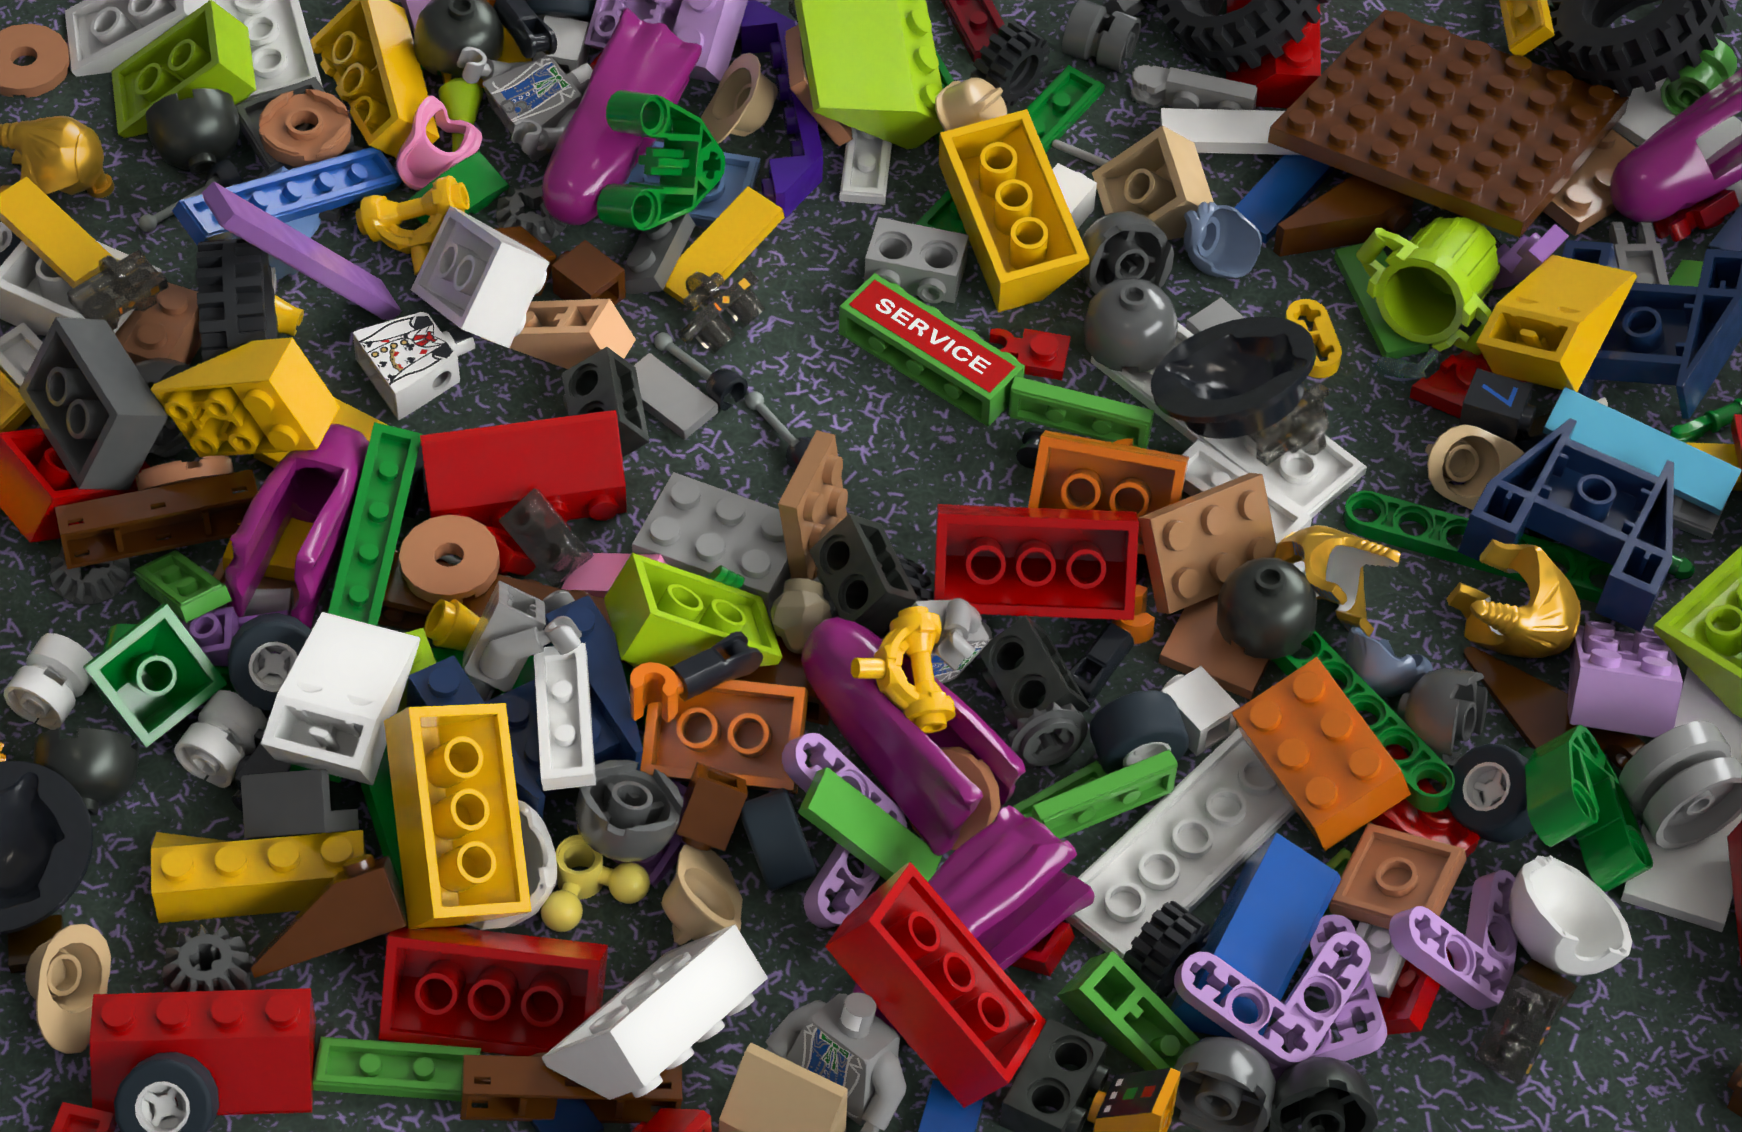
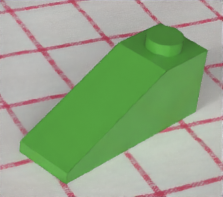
[1056,951,1200,1071]

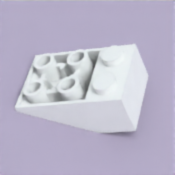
[261,612,421,785]

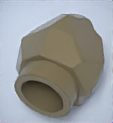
[770,578,832,654]

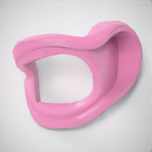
[396,96,482,191]

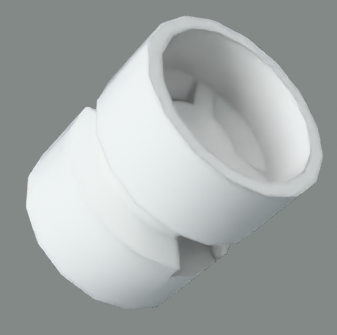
[3,633,93,730]
[174,690,268,788]

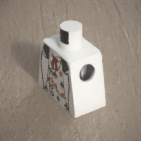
[353,312,475,420]

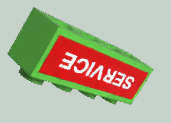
[839,273,1025,427]

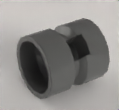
[1062,0,1141,73]

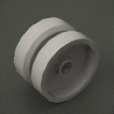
[1619,721,1742,849]

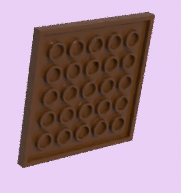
[1268,9,1629,238]

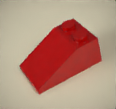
[0,428,150,543]

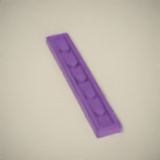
[202,181,402,320]

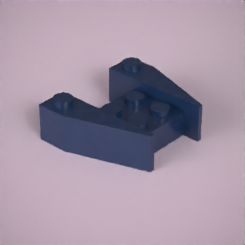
[1562,240,1742,419]
[1458,418,1674,632]
[406,595,643,820]

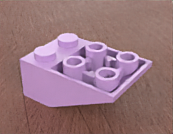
[584,0,748,84]
[1567,621,1683,738]

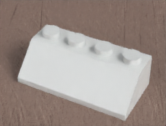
[542,924,768,1100]

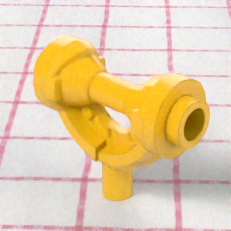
[356,176,470,275]
[851,606,956,733]

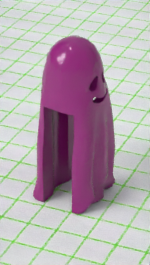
[541,8,702,226]
[1610,68,1742,222]
[224,424,369,630]
[801,617,1026,856]
[853,805,1095,1037]

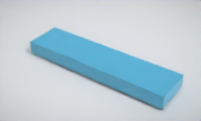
[1542,387,1742,516]

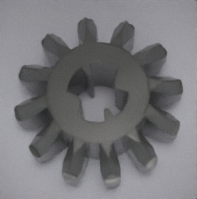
[161,924,253,992]

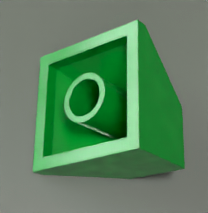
[83,603,227,748]

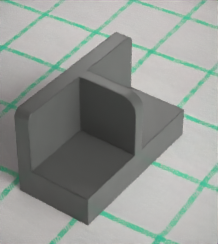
[241,769,359,838]

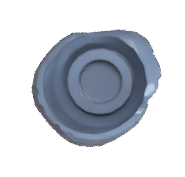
[1184,202,1262,279]
[1346,627,1433,698]

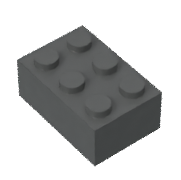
[18,317,168,490]

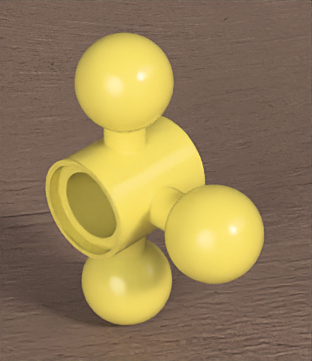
[541,824,650,932]

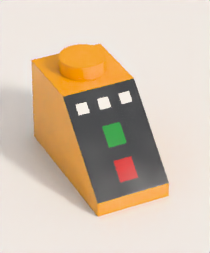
[1087,1068,1181,1132]

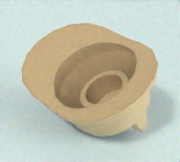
[701,53,778,144]
[935,77,1007,131]
[1425,424,1524,510]
[661,844,743,945]
[25,924,111,1054]

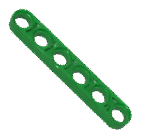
[1343,490,1613,603]
[1271,631,1455,812]

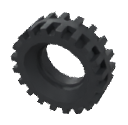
[1157,0,1329,72]
[1550,0,1729,98]
[196,238,278,362]

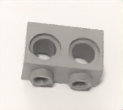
[864,217,969,303]

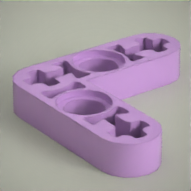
[782,733,907,929]
[1389,870,1518,1010]
[1263,914,1387,1082]
[1174,931,1371,1069]

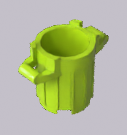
[1356,217,1500,355]

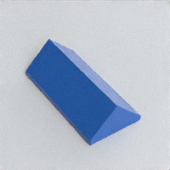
[1170,833,1341,1038]

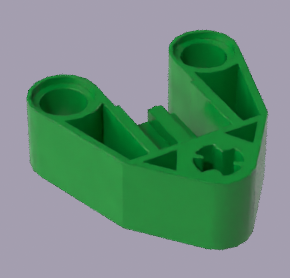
[597,90,725,231]
[1525,725,1653,892]

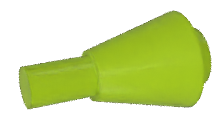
[438,78,484,152]

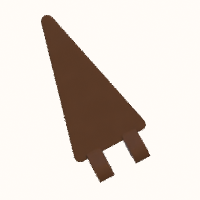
[1463,646,1646,770]

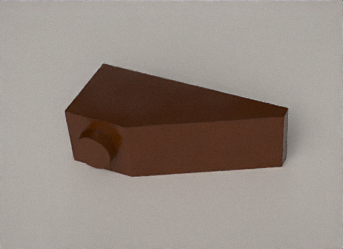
[1273,175,1414,257]
[251,854,407,978]

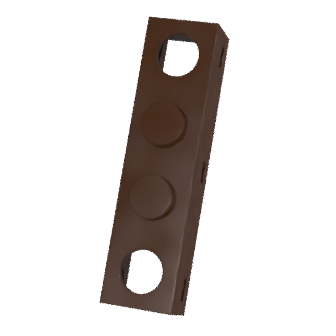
[54,469,258,569]
[460,1052,683,1124]

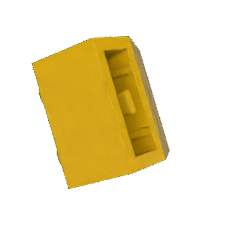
[1476,255,1637,392]
[151,337,340,457]

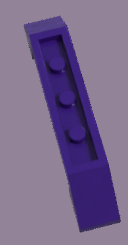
[736,0,823,220]

